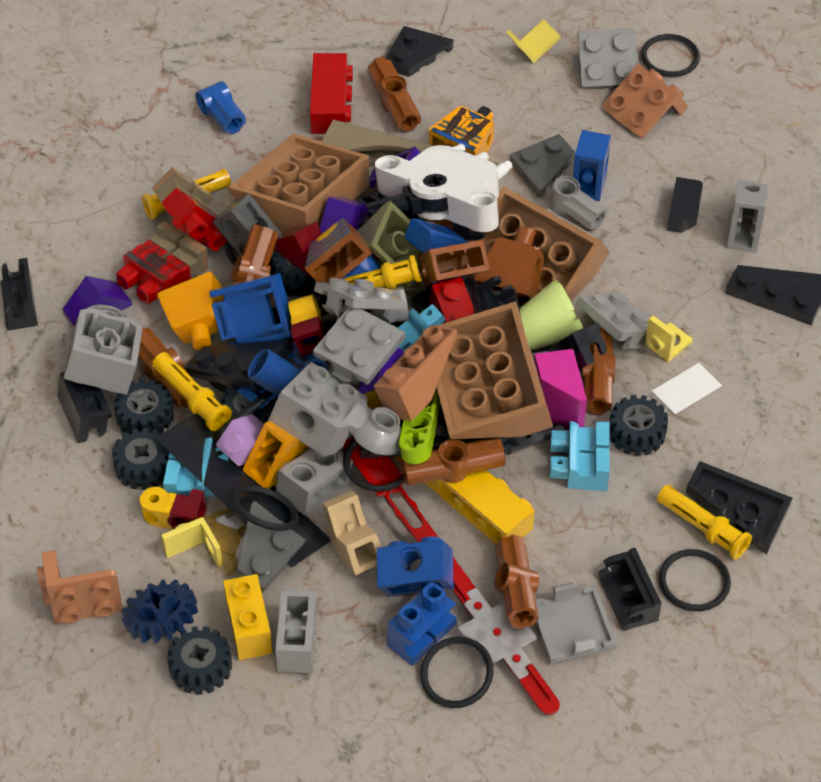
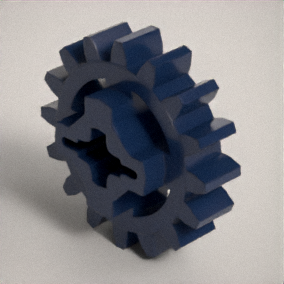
[122,579,198,643]

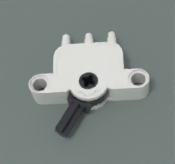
[366,143,513,232]

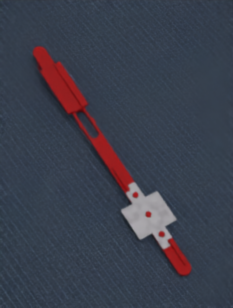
[342,435,560,715]

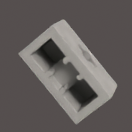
[275,590,318,673]

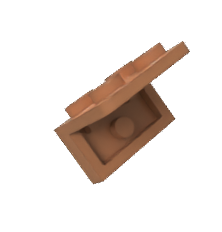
[603,63,688,138]
[37,550,123,624]

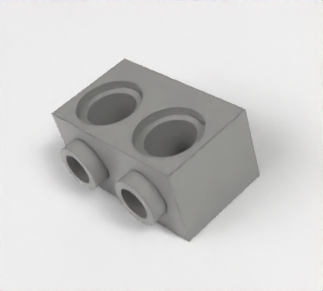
[276,447,353,515]

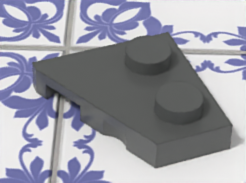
[510,134,575,198]
[236,501,306,594]

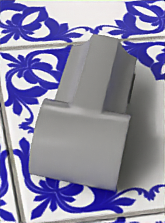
[550,176,608,231]

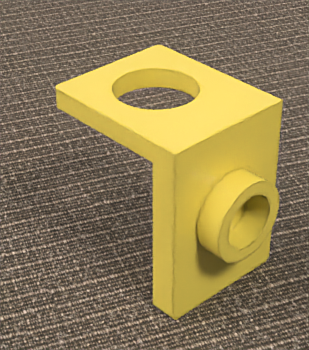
[506,19,561,63]
[645,315,693,362]
[161,517,223,566]

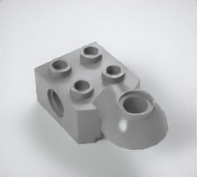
[63,304,143,395]
[268,361,402,456]

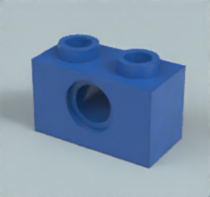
[573,130,611,201]
[377,537,454,597]

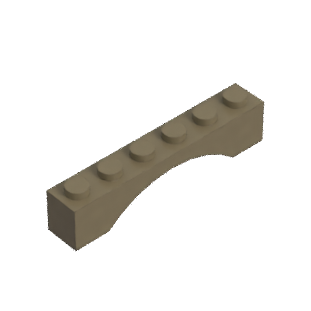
[321,120,499,167]

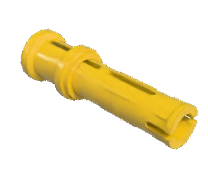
[141,168,231,220]
[326,255,422,296]
[152,352,232,431]
[656,484,752,560]

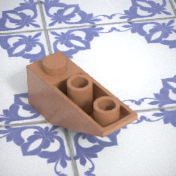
[374,325,457,421]

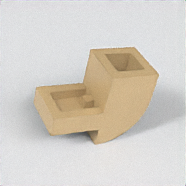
[322,491,381,575]

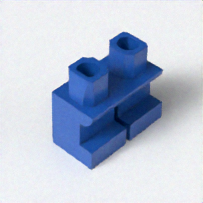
[387,582,457,666]

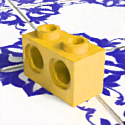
[223,574,273,660]

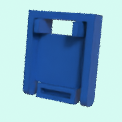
[209,273,292,344]

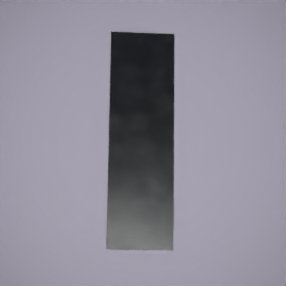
[155,414,331,568]

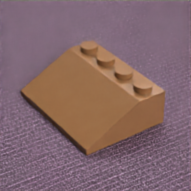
[228,133,369,234]
[463,186,610,304]
[422,301,553,439]

